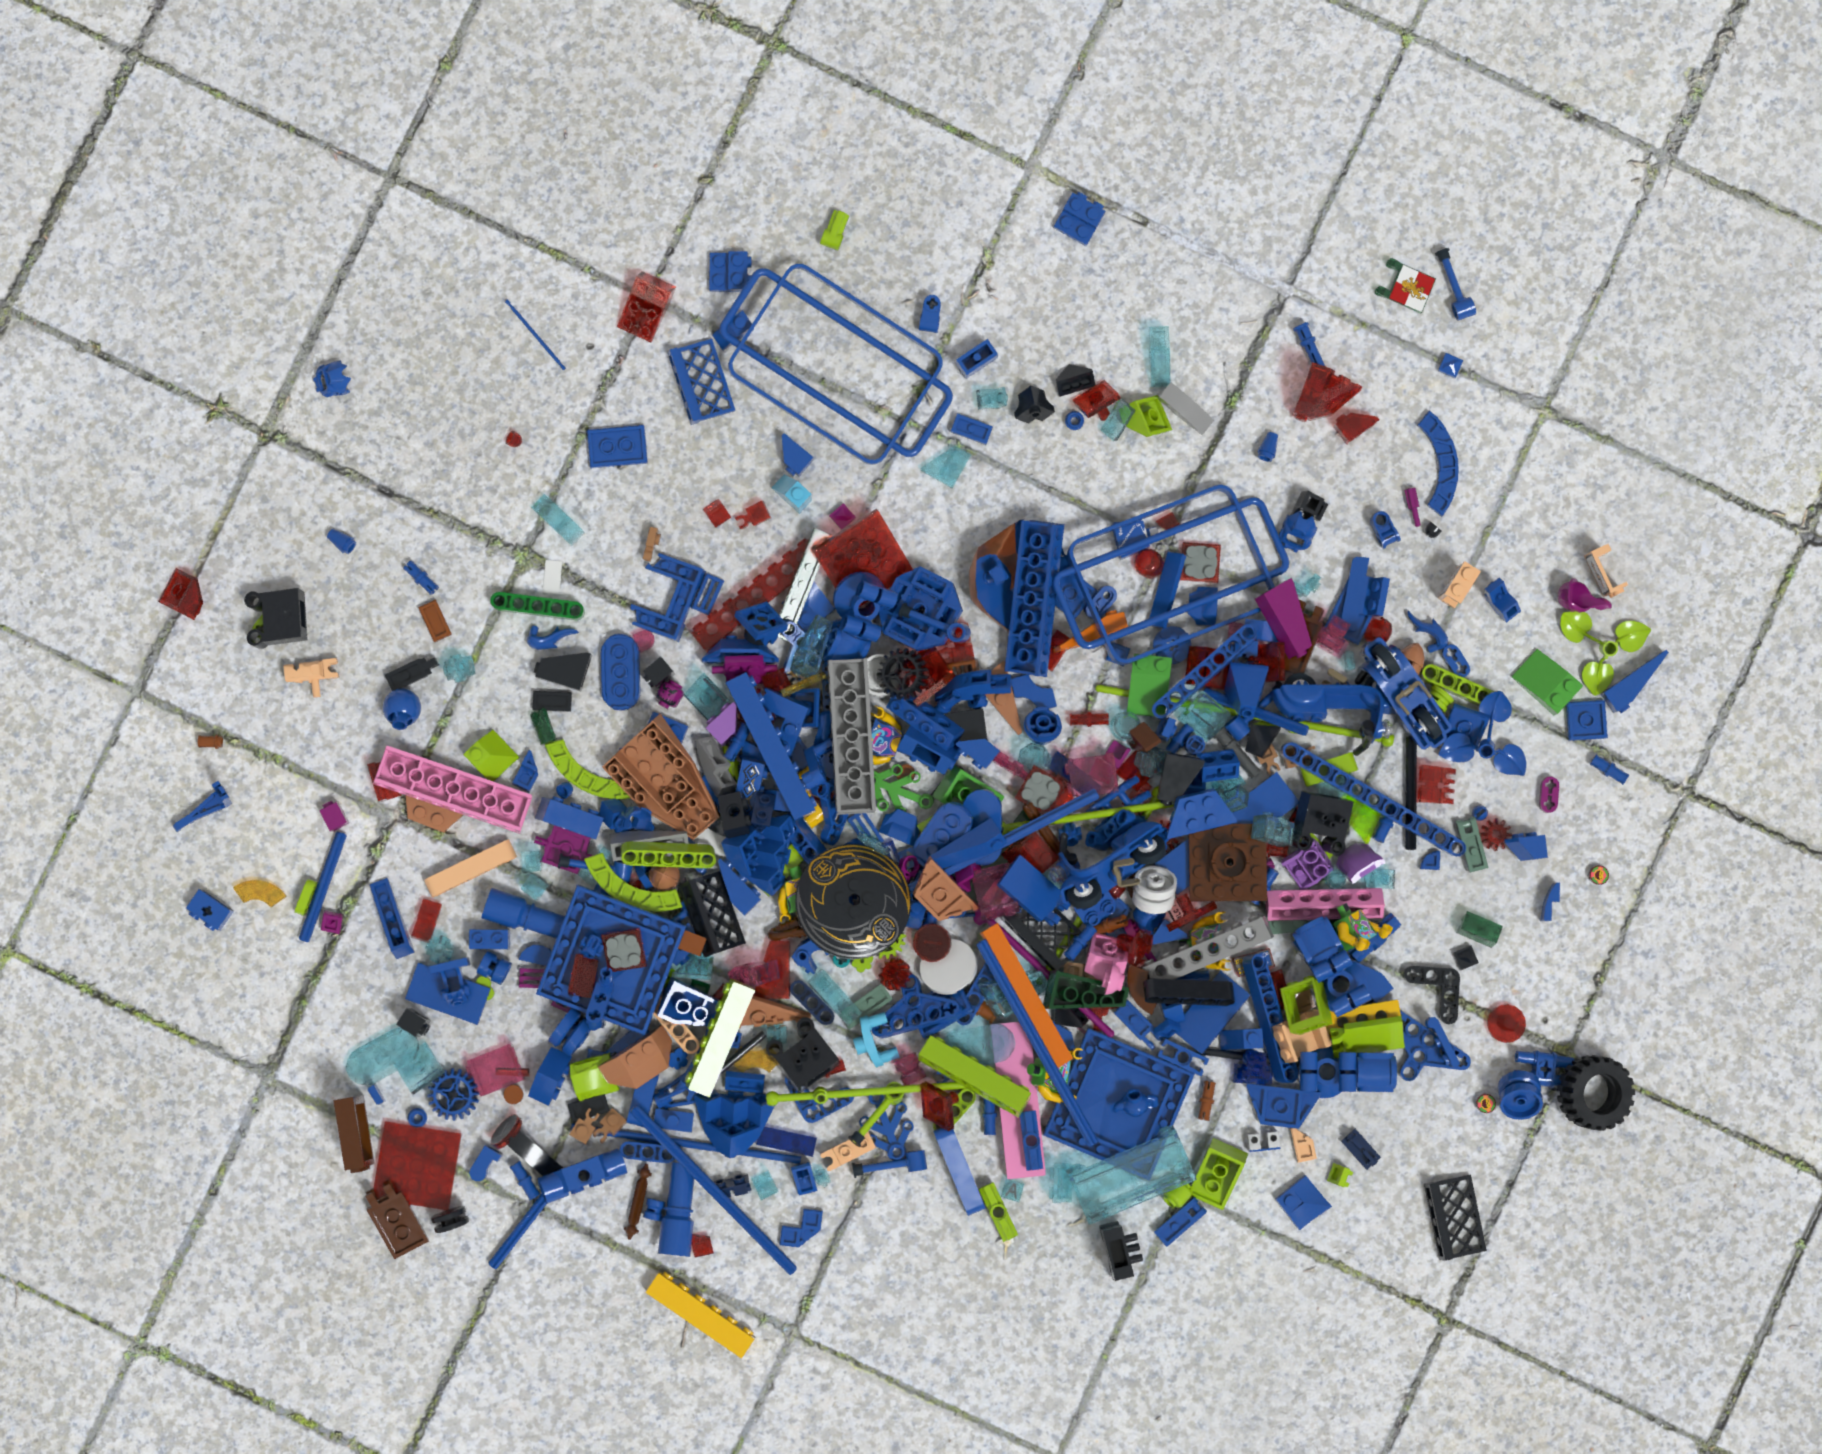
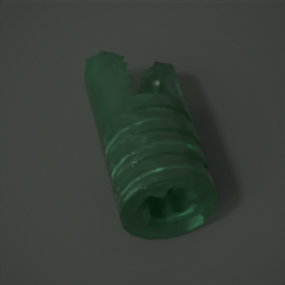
[530,707,557,745]

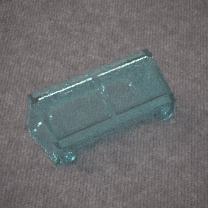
[1066,1125,1197,1225]

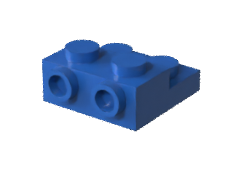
[1053,192,1106,246]
[709,251,752,292]

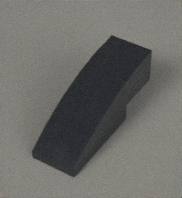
[505,1128,563,1176]

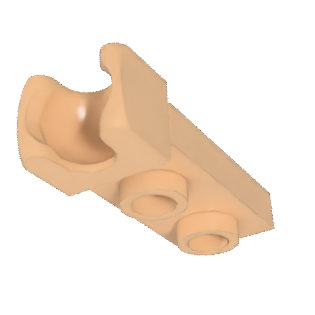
[820,1131,876,1171]

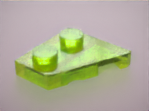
[1346,795,1381,844]

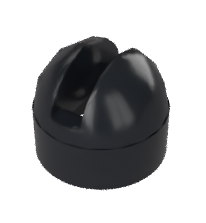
[1425,521,1442,538]

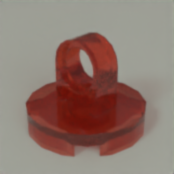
[1116,929,1153,968]
[1487,1004,1526,1043]

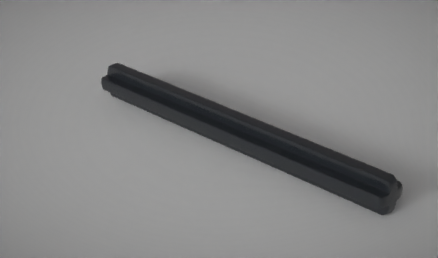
[1405,736,1417,850]

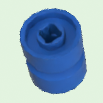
[476,951,512,985]

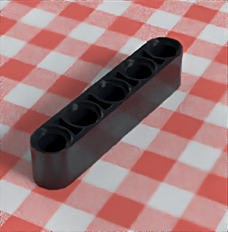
[1143,978,1235,1006]

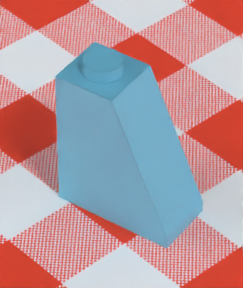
[772,474,812,514]

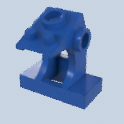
[792,938,829,974]
[429,957,470,1006]

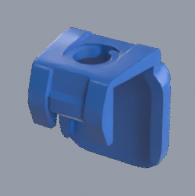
[1072,891,1116,927]

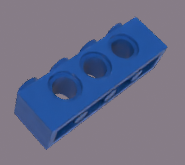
[886,688,964,751]

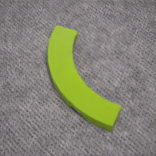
[545,739,631,799]
[584,853,682,911]

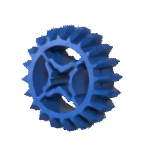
[427,1068,480,1121]

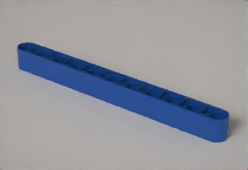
[1280,742,1466,857]

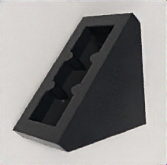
[1056,364,1096,397]
[1245,721,1281,758]
[1055,1008,1089,1028]

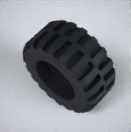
[1557,1055,1635,1131]

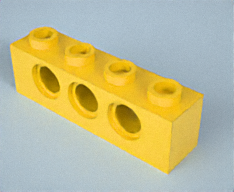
[1325,999,1401,1038]

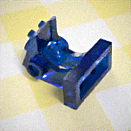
[1233,1052,1273,1085]

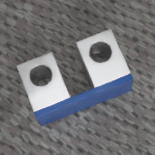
[1247,1131,1281,1152]

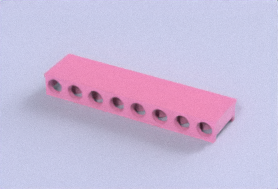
[373,746,532,834]
[991,1022,1046,1179]

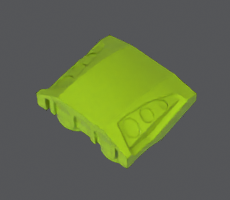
[570,1053,620,1101]

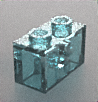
[1251,812,1295,847]

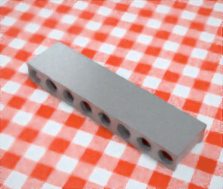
[827,658,876,815]

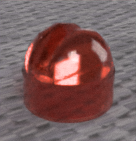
[506,431,522,447]

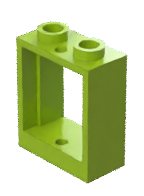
[1280,976,1333,1035]

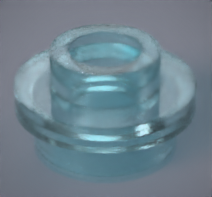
[814,1168,831,1188]

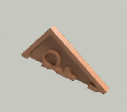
[985,661,1022,736]
[739,995,811,1029]

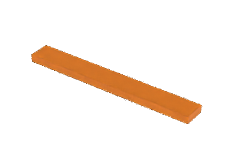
[980,923,1073,1068]

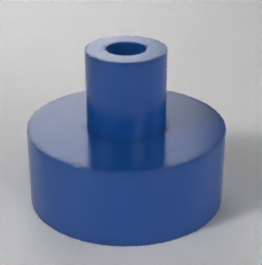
[968,694,988,710]

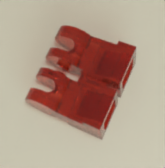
[937,623,975,665]
[1417,765,1456,804]

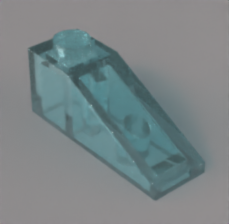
[790,615,833,678]
[807,969,862,1026]

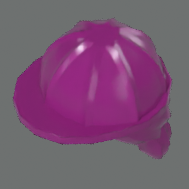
[1558,578,1612,613]

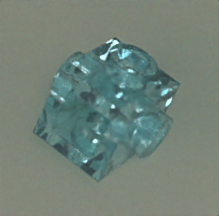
[443,654,475,683]
[425,935,455,964]

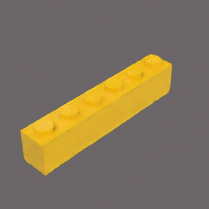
[645,1271,755,1359]

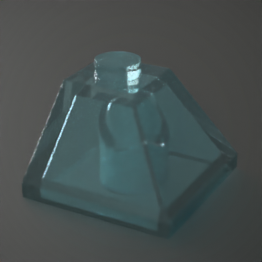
[672,953,714,980]

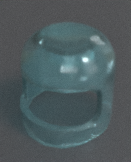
[1110,712,1141,741]

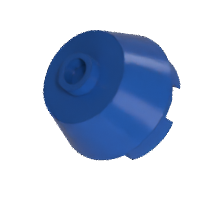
[1024,707,1062,745]

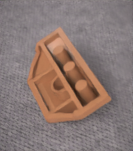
[598,1024,672,1089]

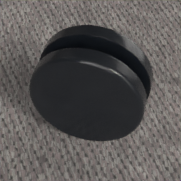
[431,1206,469,1233]

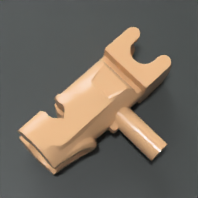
[284,658,340,698]

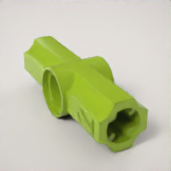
[978,1182,1018,1242]

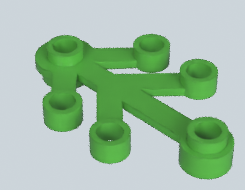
[874,764,934,812]

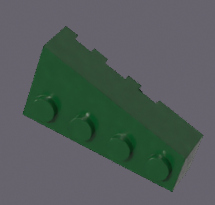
[1043,970,1129,1009]

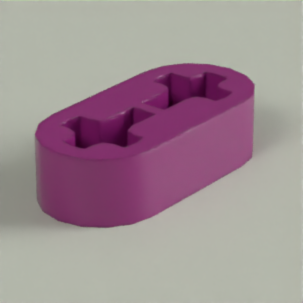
[1539,776,1559,813]

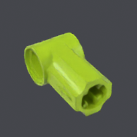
[820,210,849,251]

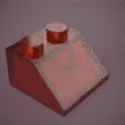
[1185,646,1229,691]
[1001,832,1059,873]

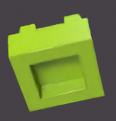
[1327,1163,1353,1187]

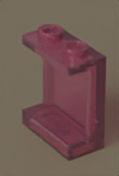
[1065,752,1119,798]
[972,863,1020,921]
[465,1043,526,1097]

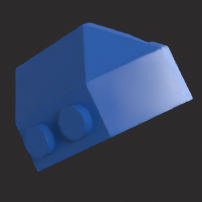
[702,636,779,664]

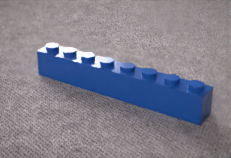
[725,672,817,822]

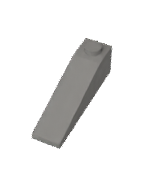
[609,831,689,861]

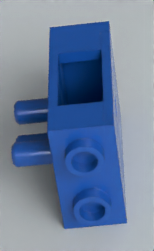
[897,725,960,775]

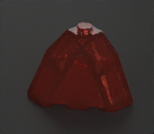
[1292,362,1362,422]

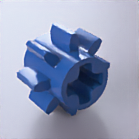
[1058,823,1082,847]
[579,935,604,959]

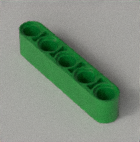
[490,592,585,621]

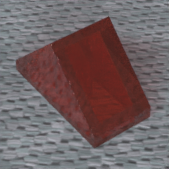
[1048,630,1069,672]

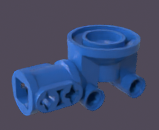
[821,572,898,664]
[1292,916,1372,1017]
[1297,1045,1397,1098]

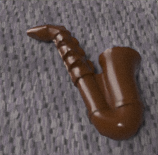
[767,917,807,941]

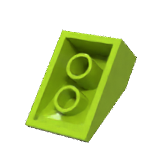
[1190,1138,1248,1210]

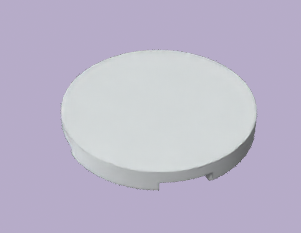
[920,939,977,995]

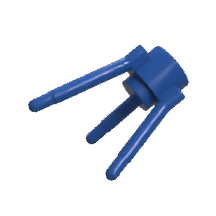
[654,1074,695,1110]

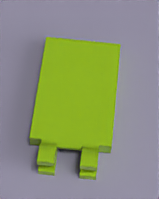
[1330,1016,1405,1058]

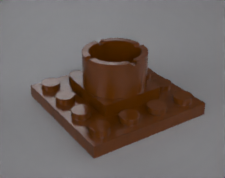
[1188,824,1267,902]

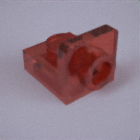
[762,668,791,691]

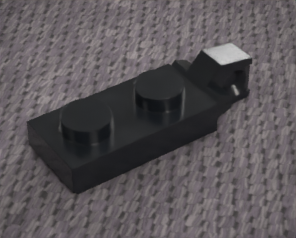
[385,657,439,691]

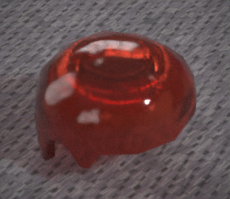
[1134,549,1164,579]
[1364,617,1392,643]

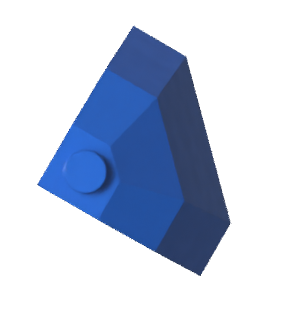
[721,815,795,896]
[694,1090,775,1158]

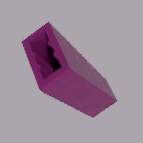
[1255,578,1312,659]

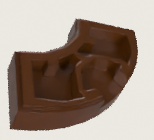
[1127,964,1157,1015]

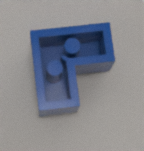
[528,1047,572,1106]

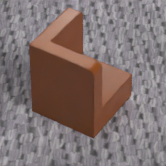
[678,930,706,957]

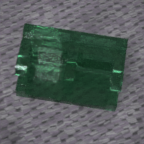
[1456,911,1503,948]

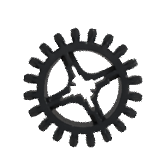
[877,648,929,700]

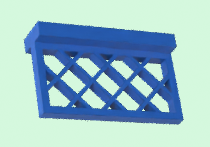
[668,339,735,425]

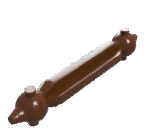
[624,1163,652,1240]

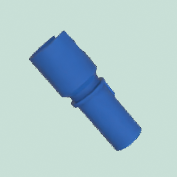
[481,888,565,939]
[658,1162,694,1257]

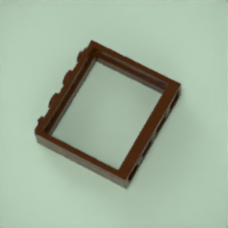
[333,1095,375,1173]

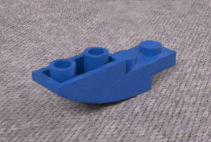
[935,669,1012,702]

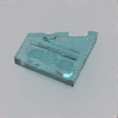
[920,446,971,488]

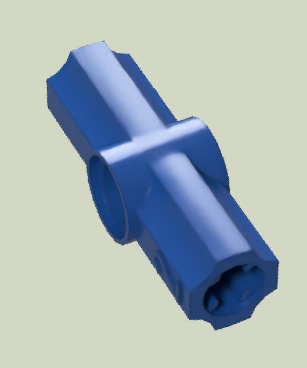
[1347,913,1401,963]
[1020,1110,1043,1171]

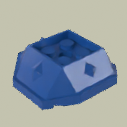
[879,566,963,651]

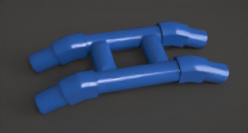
[1085,776,1151,832]

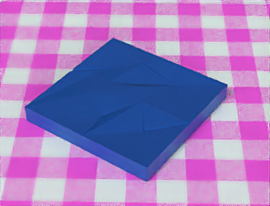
[536,884,687,1035]
[1042,1028,1195,1181]

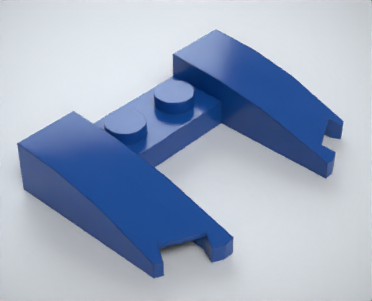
[630,553,706,642]
[739,687,811,773]

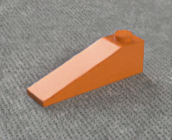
[1053,610,1128,653]

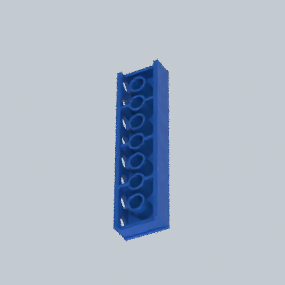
[1005,520,1065,677]
[1154,772,1299,895]

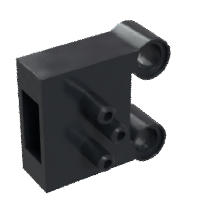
[244,588,308,649]
[1288,791,1354,856]
[766,1017,839,1093]
[1099,1221,1143,1281]

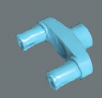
[853,1012,900,1068]

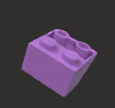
[706,702,738,747]

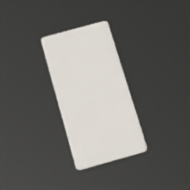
[543,560,562,594]

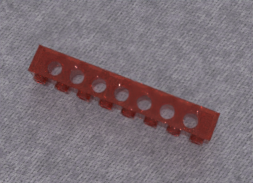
[691,538,825,653]

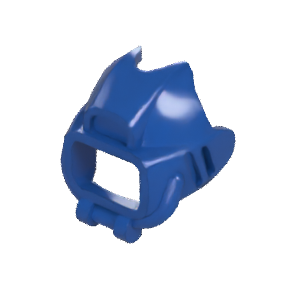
[313,360,351,397]
[1279,511,1318,553]
[614,806,654,833]

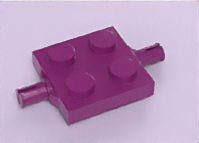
[712,655,778,684]
[534,825,594,874]

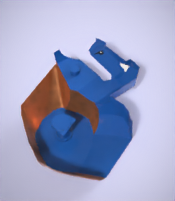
[969,519,1071,632]

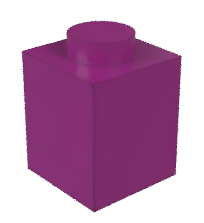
[319,801,349,832]

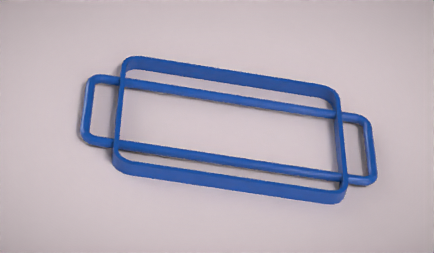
[720,264,953,465]
[1052,485,1289,665]

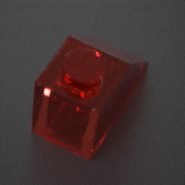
[1333,413,1380,445]

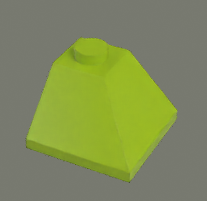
[1119,395,1172,437]
[463,730,519,782]

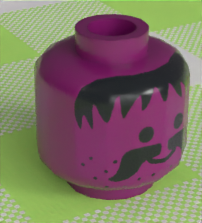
[655,679,684,709]

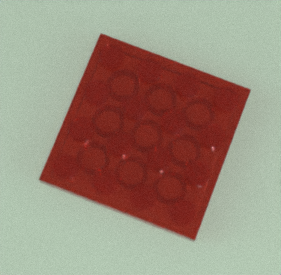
[812,508,913,607]
[373,1121,462,1210]

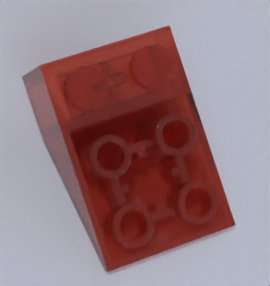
[617,271,676,343]

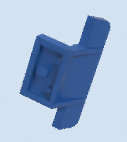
[1341,557,1390,632]

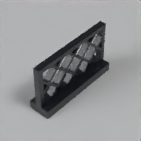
[678,871,746,958]
[1002,903,1081,971]
[1424,1175,1487,1261]

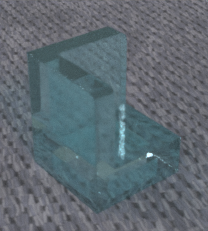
[521,851,542,872]
[520,873,549,901]
[752,1170,779,1200]

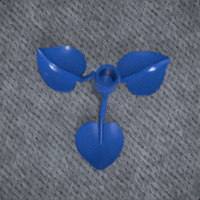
[1439,691,1526,776]

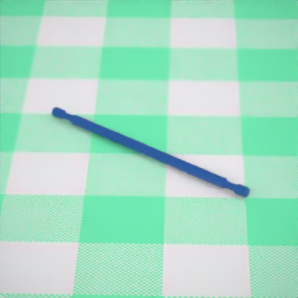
[505,299,566,371]

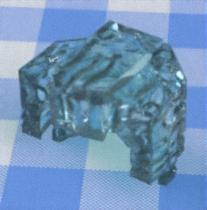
[1017,743,1052,772]
[1134,747,1171,778]

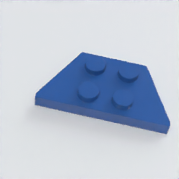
[1165,788,1237,839]
[1246,1084,1321,1129]

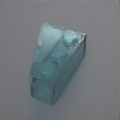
[977,970,1048,1019]

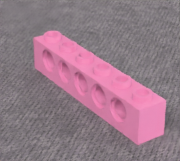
[1266,888,1385,921]

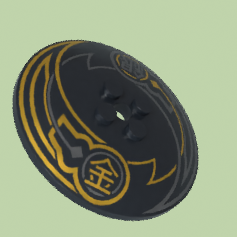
[795,844,911,959]

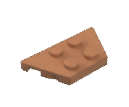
[406,795,463,833]
[913,856,979,921]

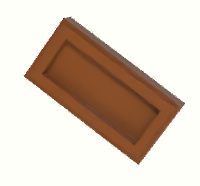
[418,600,452,642]

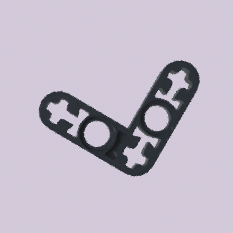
[1403,966,1460,1024]

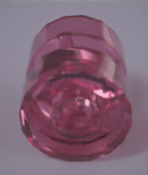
[893,1052,927,1085]

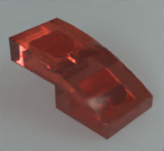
[411,899,442,943]

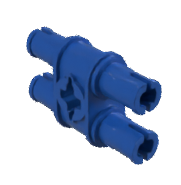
[1514,1050,1574,1089]

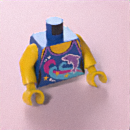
[870,705,907,765]

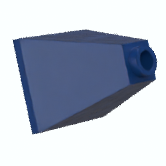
[1224,662,1268,718]

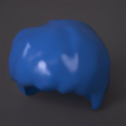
[1133,907,1166,935]

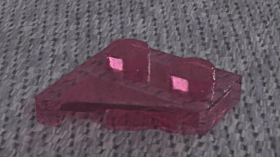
[993,752,1032,782]

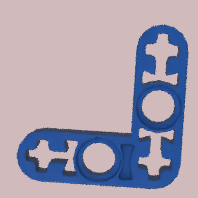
[785,1077,854,1123]

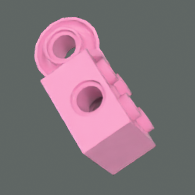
[1084,933,1130,995]

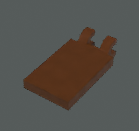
[1266,600,1324,674]
[365,1180,429,1259]

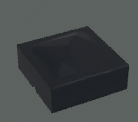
[1453,945,1479,970]

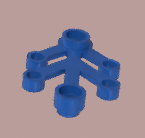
[859,1095,914,1160]

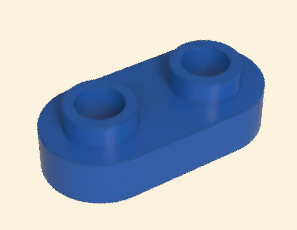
[1084,585,1117,619]

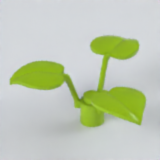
[1560,611,1651,696]

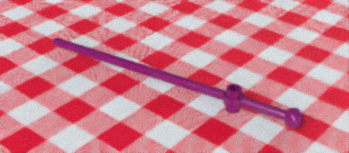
[950,875,1114,1038]

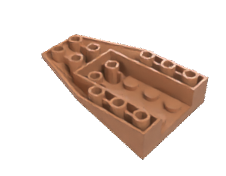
[602,713,720,840]

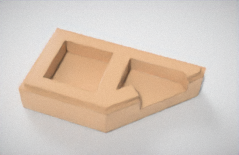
[1290,1128,1317,1163]

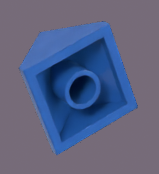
[790,688,820,729]

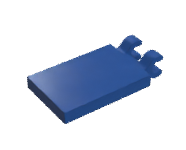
[996,855,1071,926]

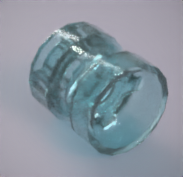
[1325,870,1346,889]
[767,1025,787,1044]

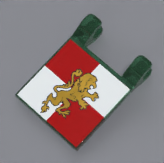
[1375,258,1436,314]

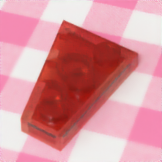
[753,941,790,999]

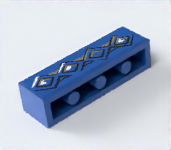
[732,757,769,818]

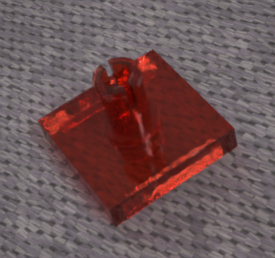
[1073,380,1121,421]
[1248,642,1285,683]
[904,646,952,690]
[913,666,956,707]
[1166,893,1218,932]
[920,1081,959,1131]

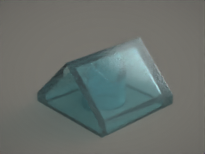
[684,673,731,721]
[1177,689,1231,742]

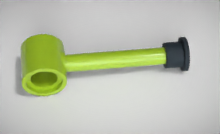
[848,1082,904,1147]

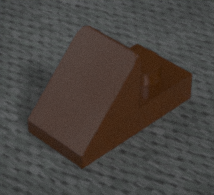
[1129,722,1162,752]

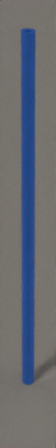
[571,1123,801,1164]

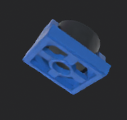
[734,601,788,647]

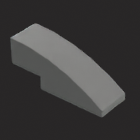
[1158,382,1214,435]
[695,736,737,797]

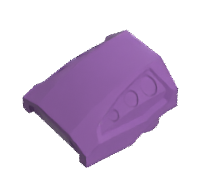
[1281,838,1333,890]
[1336,843,1385,884]

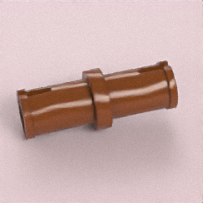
[1094,914,1128,934]
[1197,1081,1216,1121]

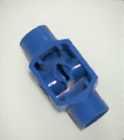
[537,1148,627,1204]

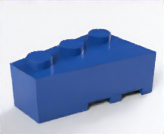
[535,796,604,840]

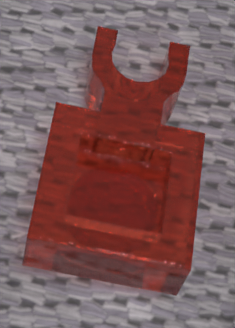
[735,501,772,529]

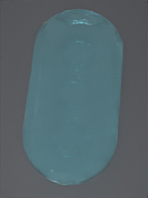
[943,1024,1015,1065]
[346,1028,419,1086]

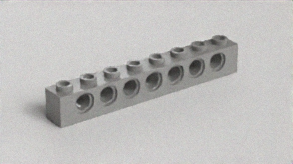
[1124,914,1274,998]

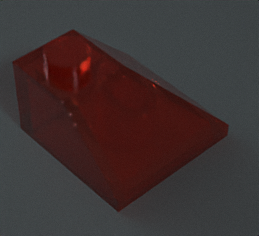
[158,568,203,620]

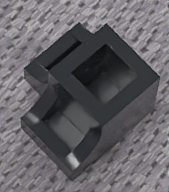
[1014,385,1055,424]
[1291,491,1328,521]

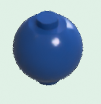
[383,688,421,730]

